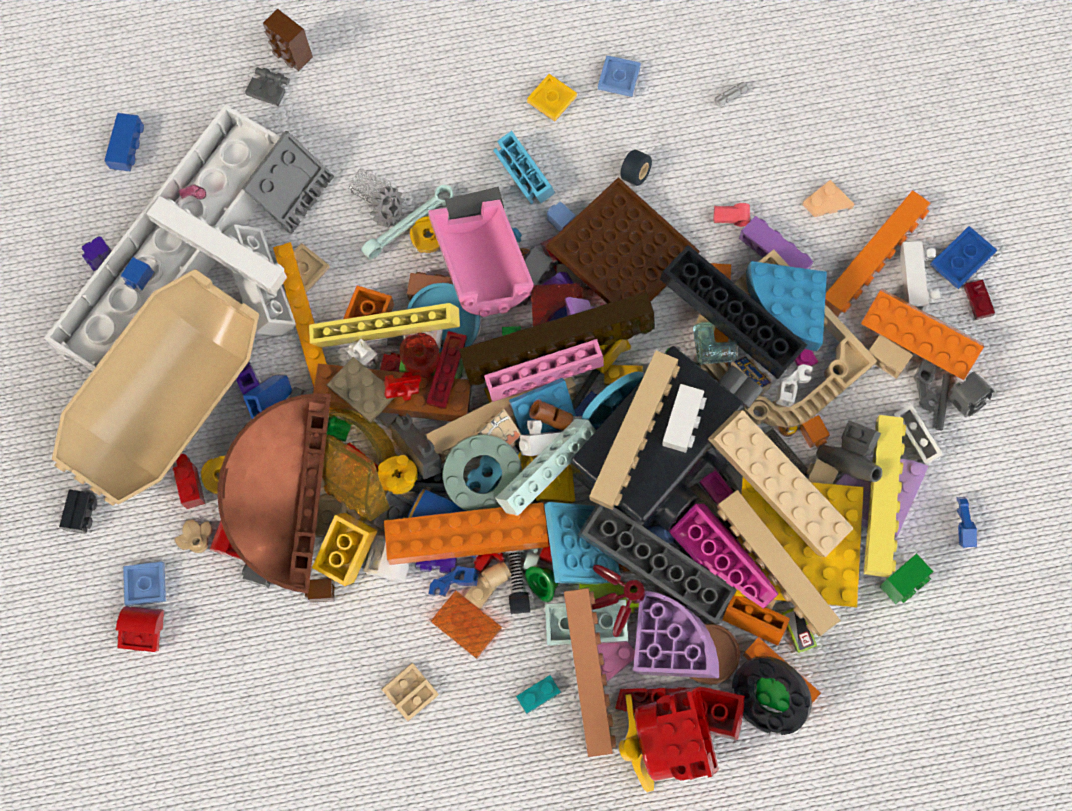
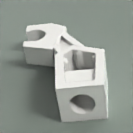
[776,364,813,407]

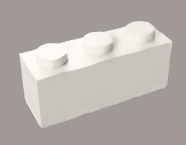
[663,384,707,453]
[894,404,944,465]

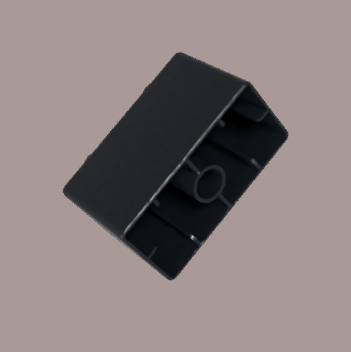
[570,346,745,531]

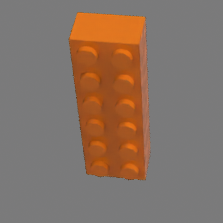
[861,289,984,380]

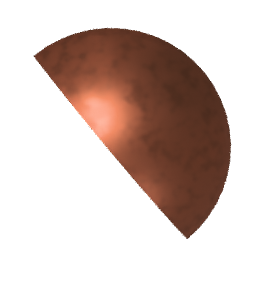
[217,393,331,593]

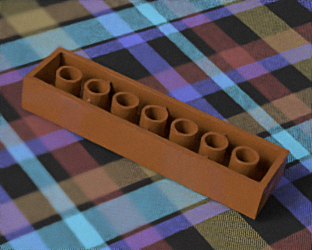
[313,363,472,422]

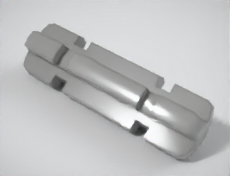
[715,82,748,107]

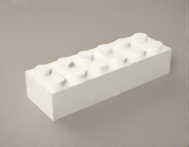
[223,224,296,336]

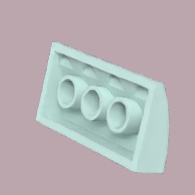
[545,600,629,646]

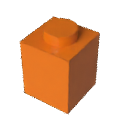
[799,415,830,448]

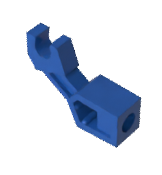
[956,497,977,548]
[428,566,479,597]

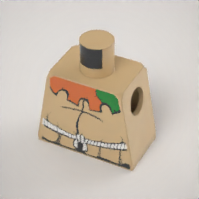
[474,407,521,454]

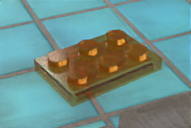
[430,590,502,659]

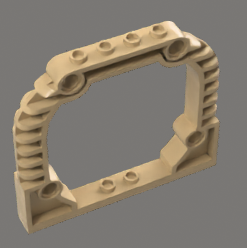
[694,249,877,428]

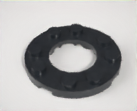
[732,656,812,735]

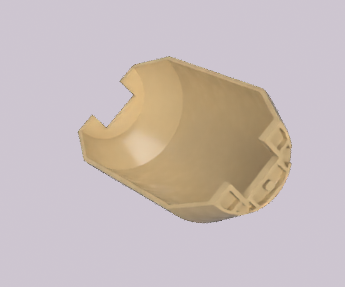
[52,269,259,506]

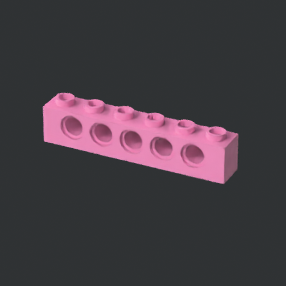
[484,339,604,402]

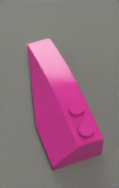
[669,504,778,608]

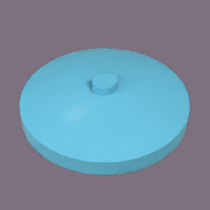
[407,283,481,352]
[582,372,644,430]

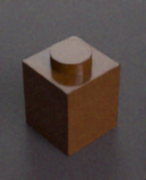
[305,578,335,603]

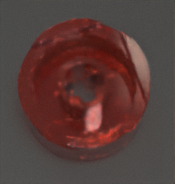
[399,333,440,378]

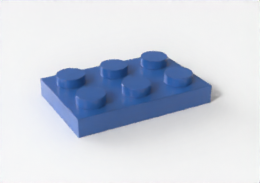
[930,226,997,289]

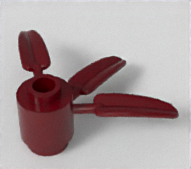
[592,564,645,637]

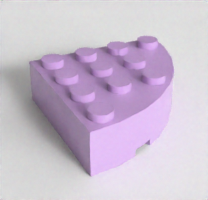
[836,459,928,539]
[633,591,719,678]

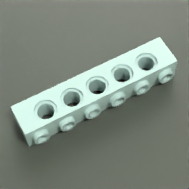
[495,419,596,515]

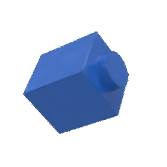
[121,257,154,291]

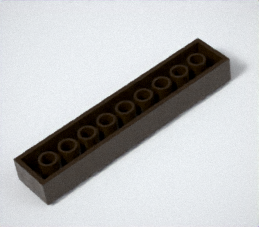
[459,292,655,386]

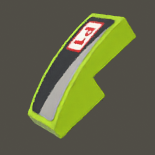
[781,608,817,653]

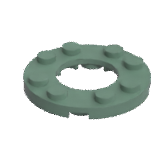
[442,434,522,511]

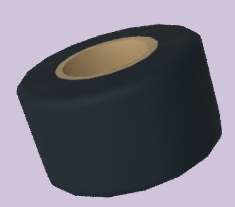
[620,149,652,186]

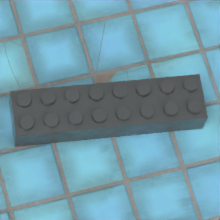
[578,504,737,624]

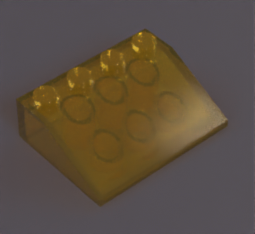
[322,434,390,521]

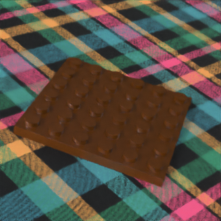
[546,177,700,304]

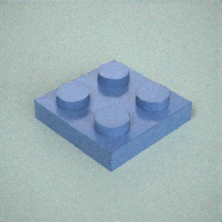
[598,55,641,97]
[123,561,166,606]

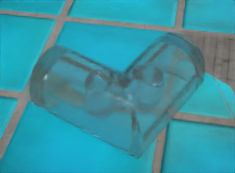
[693,322,738,365]

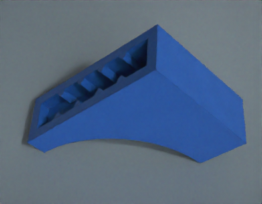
[243,375,292,419]

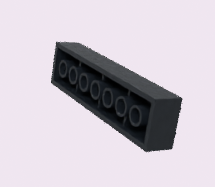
[660,245,807,379]

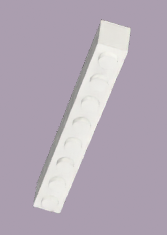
[146,196,287,295]

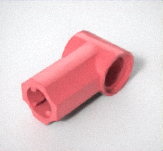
[713,203,750,227]

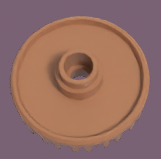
[689,624,740,686]

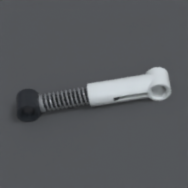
[504,550,531,614]

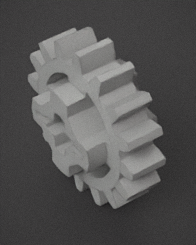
[369,186,406,227]

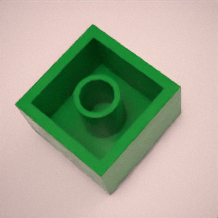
[879,553,934,604]

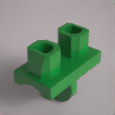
[327,415,352,442]

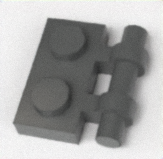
[245,67,290,106]

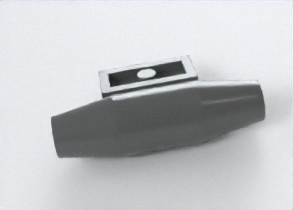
[816,421,882,482]

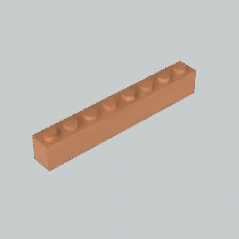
[564,587,617,757]

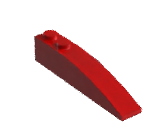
[615,687,744,740]

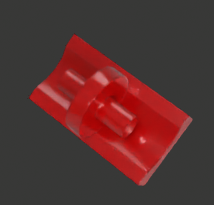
[384,372,421,401]

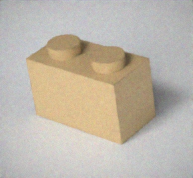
[869,335,913,379]

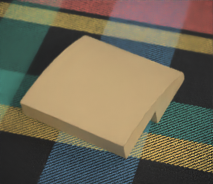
[381,663,439,721]

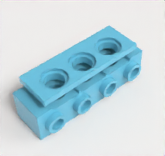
[493,131,555,204]
[465,451,521,493]

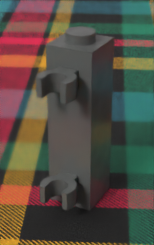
[391,413,442,479]

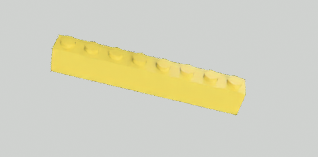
[309,303,460,347]
[863,415,906,577]

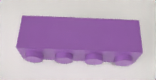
[739,216,814,269]

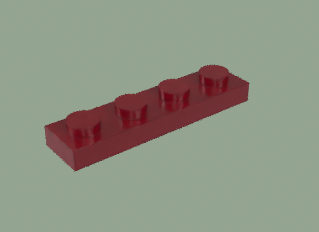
[426,331,467,409]

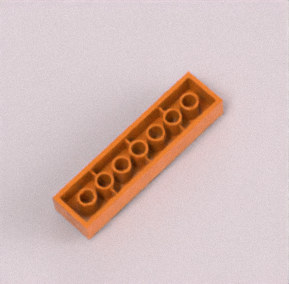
[384,502,549,565]

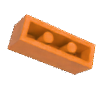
[722,595,790,646]

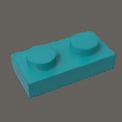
[516,675,561,714]

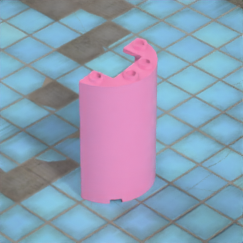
[428,200,534,317]

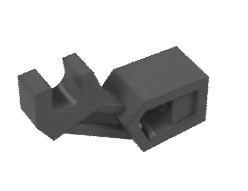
[914,359,939,412]

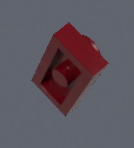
[964,279,995,320]

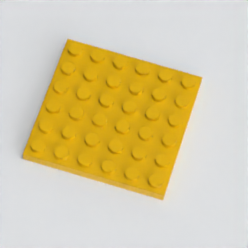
[734,477,864,608]

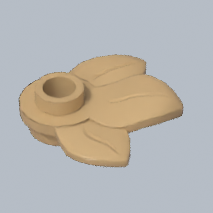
[175,520,212,553]

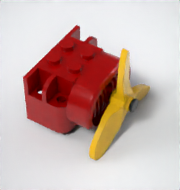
[619,687,719,792]

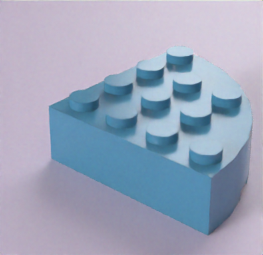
[746,261,827,351]

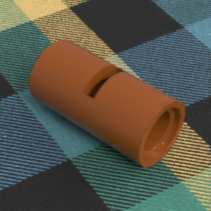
[530,399,573,431]

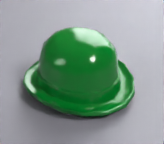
[525,566,558,603]

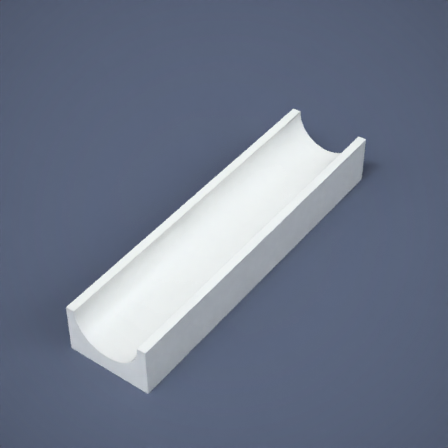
[44,105,280,372]

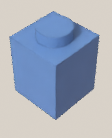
[547,201,576,232]

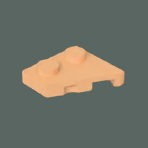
[802,180,855,217]

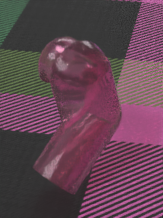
[178,184,207,200]

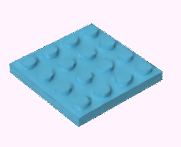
[544,502,620,584]

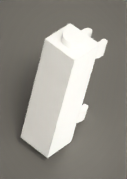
[899,240,941,311]
[519,416,582,456]

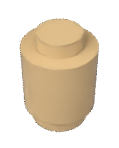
[480,562,511,590]

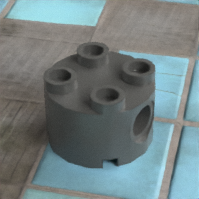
[948,372,995,418]

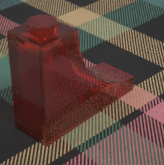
[531,283,583,326]

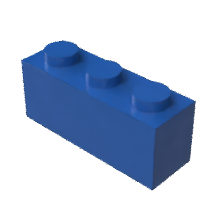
[104,113,144,172]

